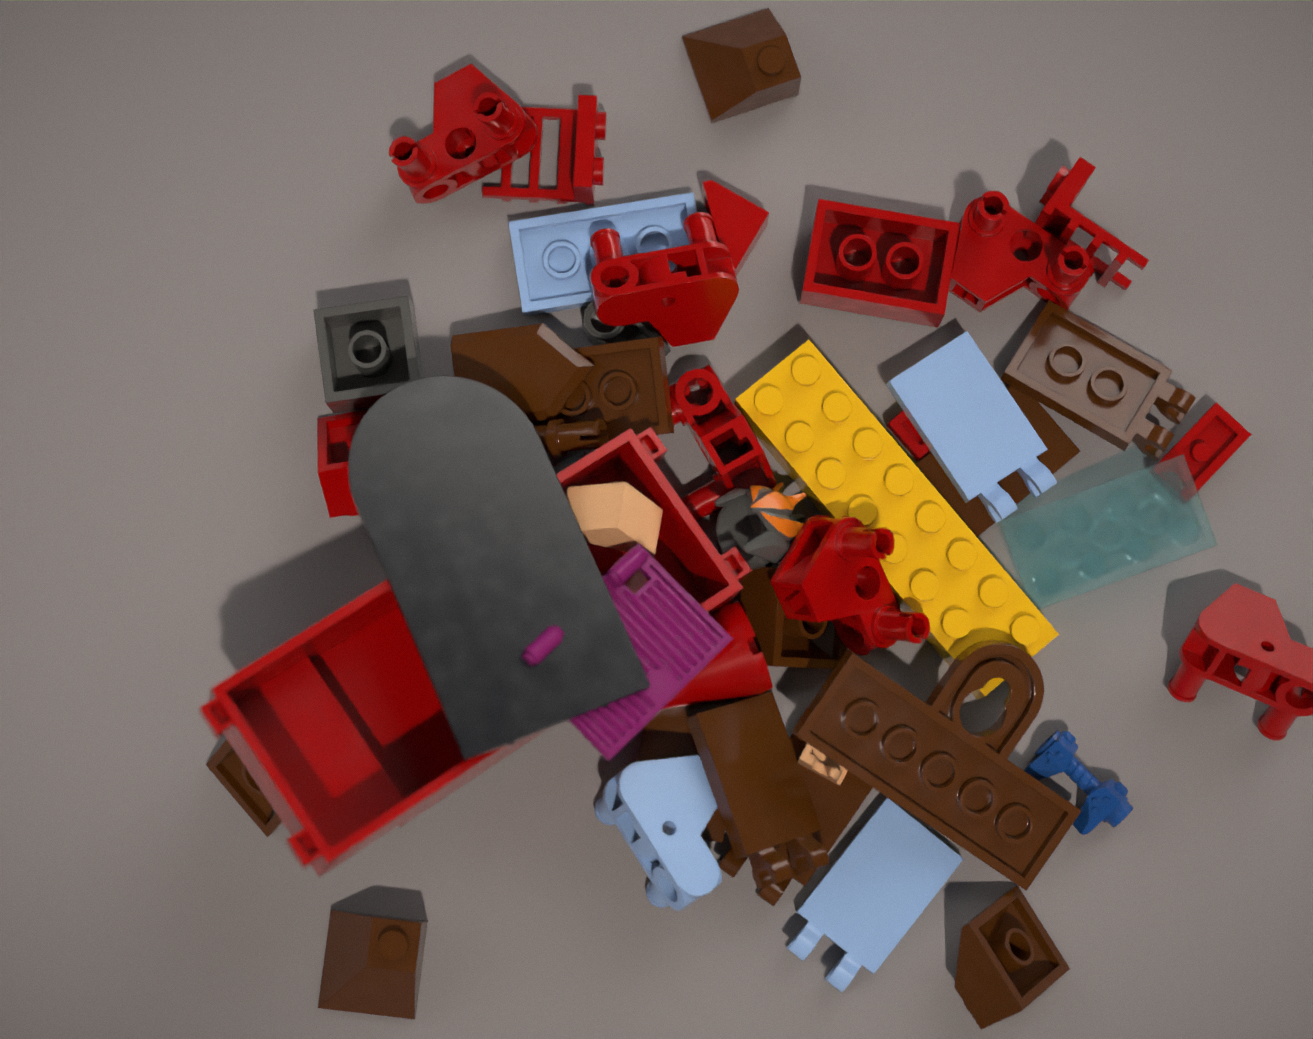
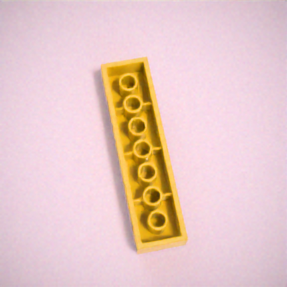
[734,339,1059,700]

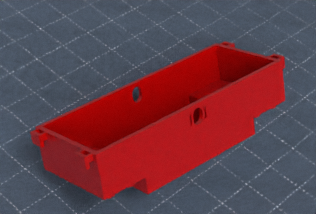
[199,427,752,878]

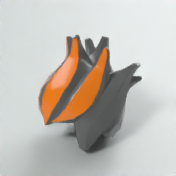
[714,482,807,570]

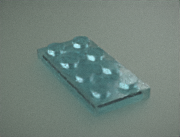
[1000,455,1218,610]

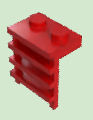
[482,95,607,205]
[1035,157,1149,291]

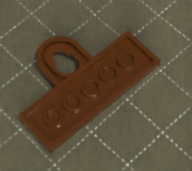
[791,640,1081,891]

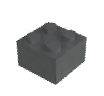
[313,296,424,413]

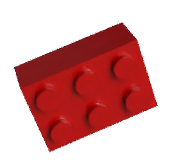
[799,199,960,328]

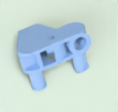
[594,755,722,911]

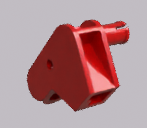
[388,64,539,204]
[949,191,1094,312]
[589,212,739,347]
[669,364,777,521]
[770,515,930,656]
[1167,583,1313,741]

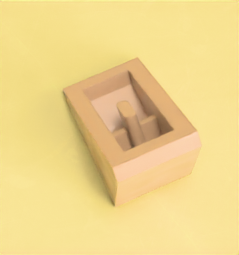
[565,482,663,557]

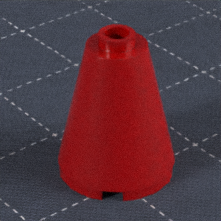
[661,601,773,710]

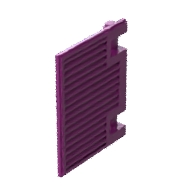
[521,543,733,761]

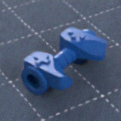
[1024,730,1134,835]

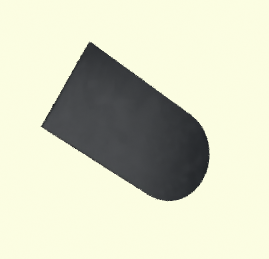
[348,376,650,762]

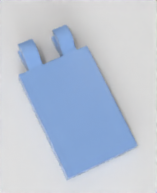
[886,331,1057,523]
[786,797,963,992]

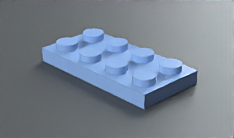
[508,192,697,316]

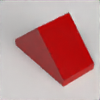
[702,180,769,277]

